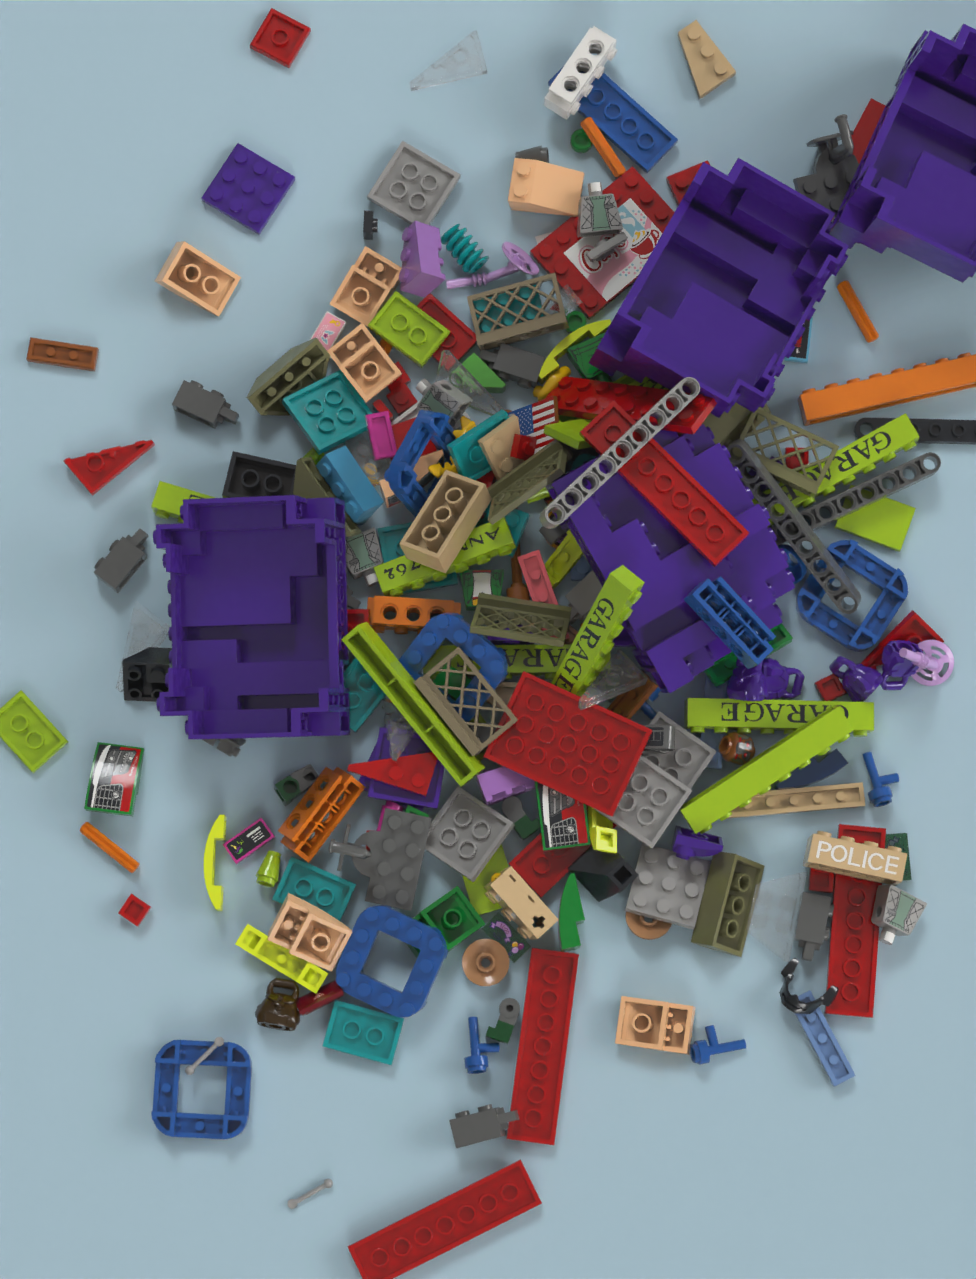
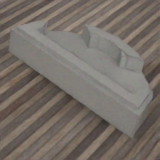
[586,232,628,262]

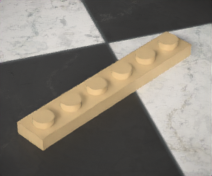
[727,782,865,819]

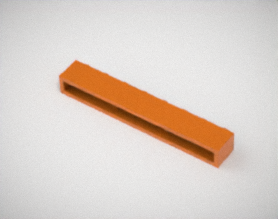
[798,353,976,426]

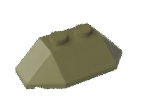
[246,337,330,416]
[293,457,361,537]

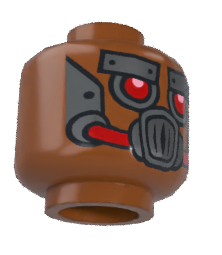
[719,732,755,765]

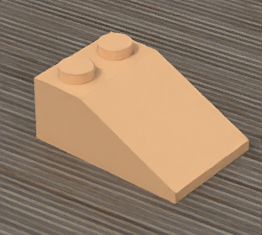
[508,158,584,217]
[155,241,241,317]

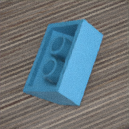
[316,445,384,525]

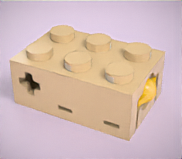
[484,866,559,940]

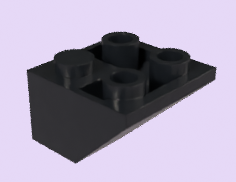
[122,647,172,702]
[567,845,639,902]

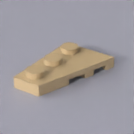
[677,20,736,100]
[478,415,524,481]

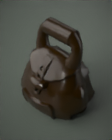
[255,978,301,1031]

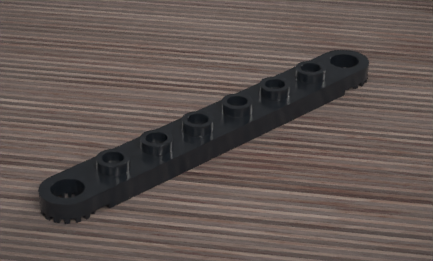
[854,418,976,445]

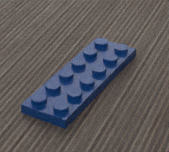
[548,66,678,173]

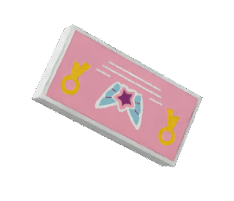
[310,311,347,350]

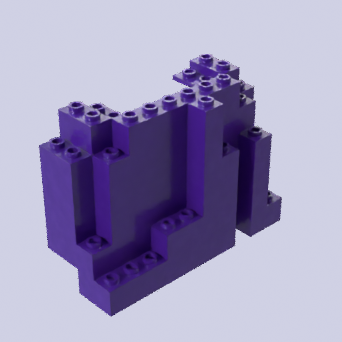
[829,23,976,283]
[589,158,849,418]
[546,424,795,693]
[153,495,350,740]

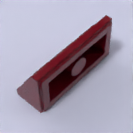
[296,980,345,1016]

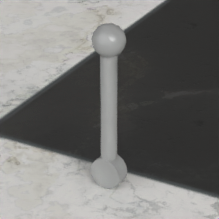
[185,1037,224,1075]
[287,1179,333,1209]

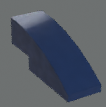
[774,748,848,790]

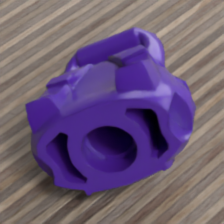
[880,640,923,690]
[829,656,884,702]
[726,658,769,701]
[761,658,805,700]

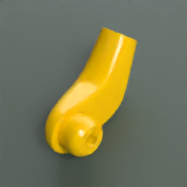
[533,366,571,401]

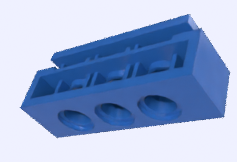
[684,576,776,669]

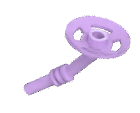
[446,242,539,289]
[899,640,954,686]

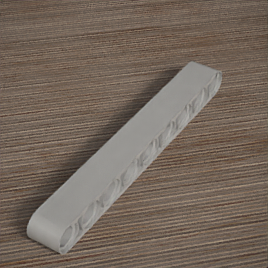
[539,377,700,529]

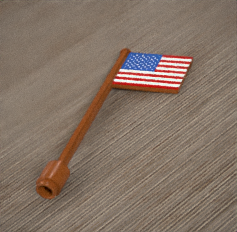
[504,396,559,601]

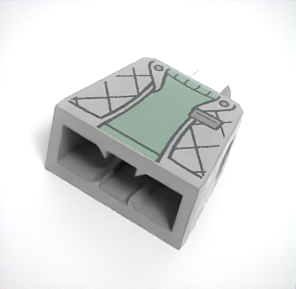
[577,182,623,237]
[416,379,473,428]
[346,527,383,587]
[871,884,927,945]

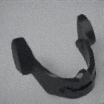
[779,958,839,1014]

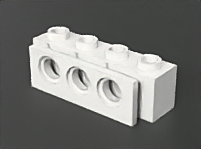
[544,26,617,120]

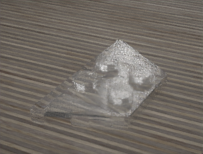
[746,872,807,962]

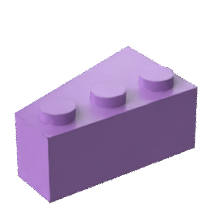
[399,221,446,298]
[476,765,535,806]

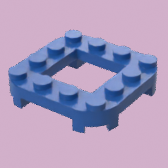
[384,410,456,518]
[796,539,908,652]
[399,613,508,722]
[336,905,448,1017]
[151,1040,252,1139]

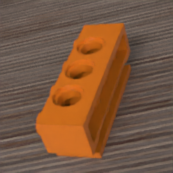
[367,595,461,635]
[278,767,366,863]

